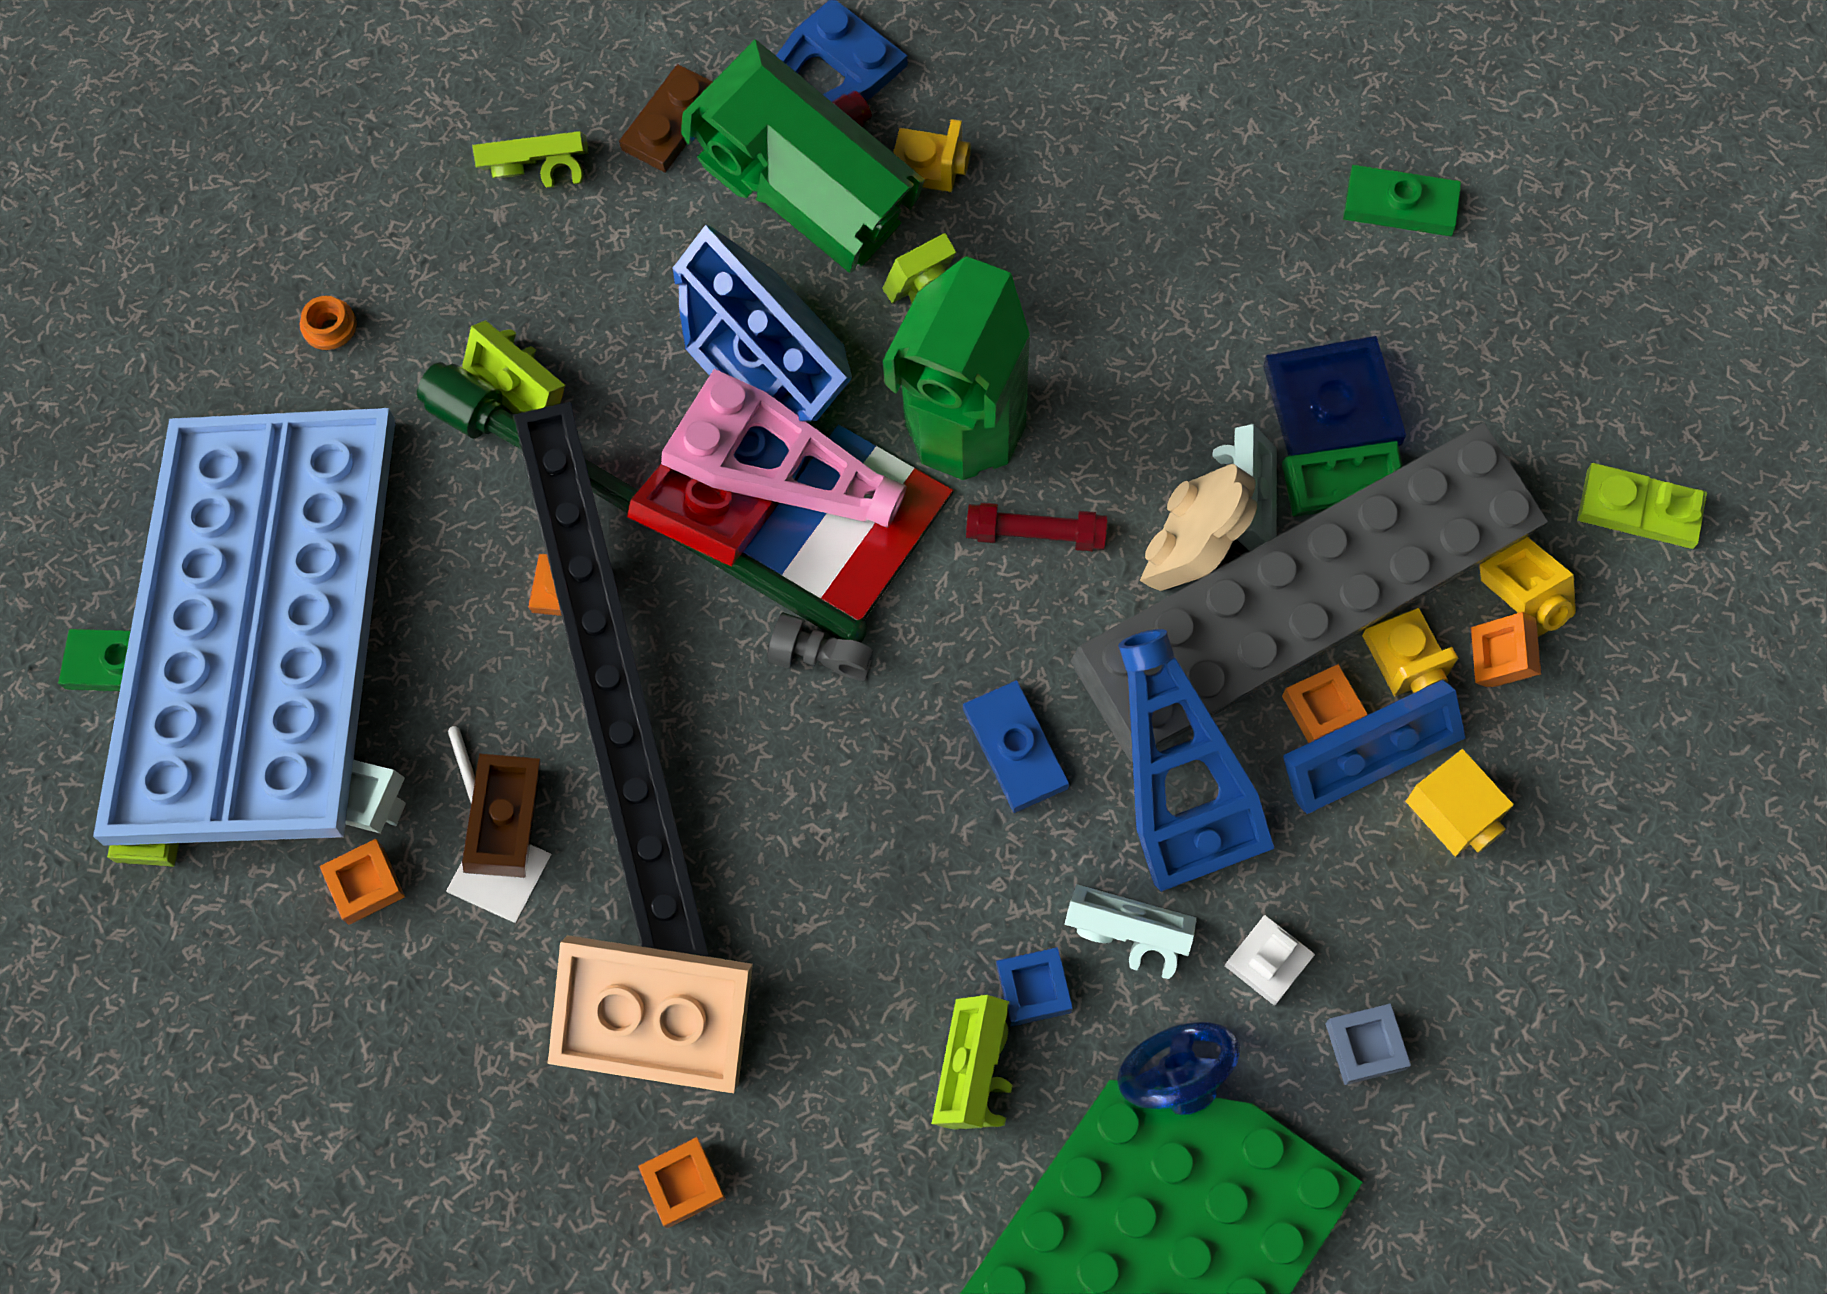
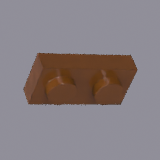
[619,64,713,173]
[462,753,541,878]

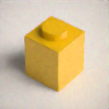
[1406,749,1514,857]

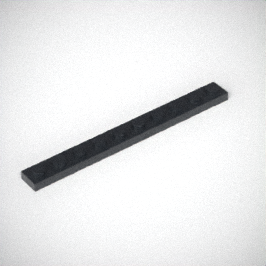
[513,402,709,957]

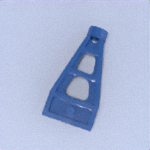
[776,0,908,102]
[1118,629,1274,891]

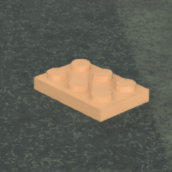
[548,935,753,1093]

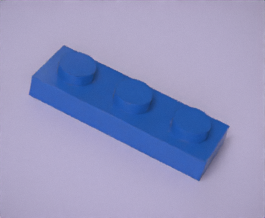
[1283,680,1465,814]

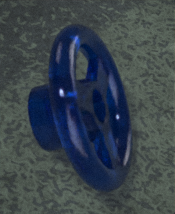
[1117,1022,1240,1115]

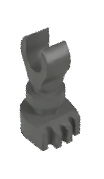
[767,612,873,681]

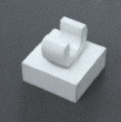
[1225,915,1315,1006]

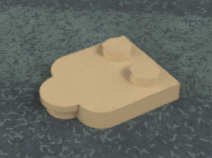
[1140,464,1257,591]

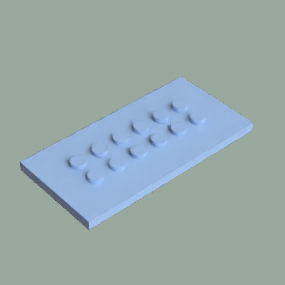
[93,408,396,846]

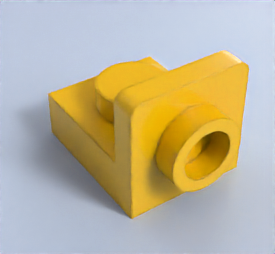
[893,119,971,192]
[1479,537,1576,637]
[1362,608,1458,697]

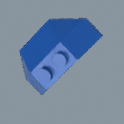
[673,225,852,422]

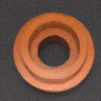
[300,296,357,350]

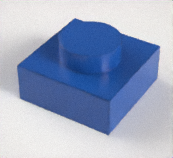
[996,947,1073,1027]

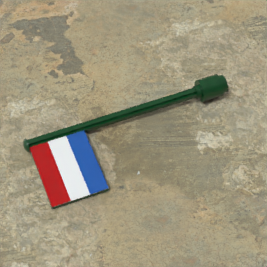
[417,362,953,643]

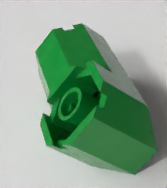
[681,39,925,273]
[883,256,1030,480]

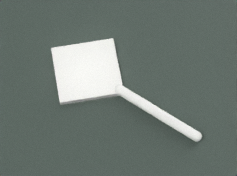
[446,726,551,923]

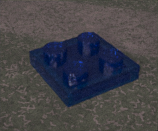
[1263,336,1406,456]

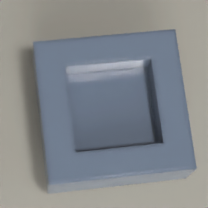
[1325,1003,1411,1085]

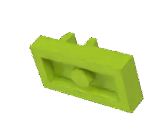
[472,131,589,188]
[882,233,957,304]
[462,320,565,414]
[1577,463,1707,549]
[931,995,1012,1129]

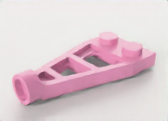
[661,369,907,528]

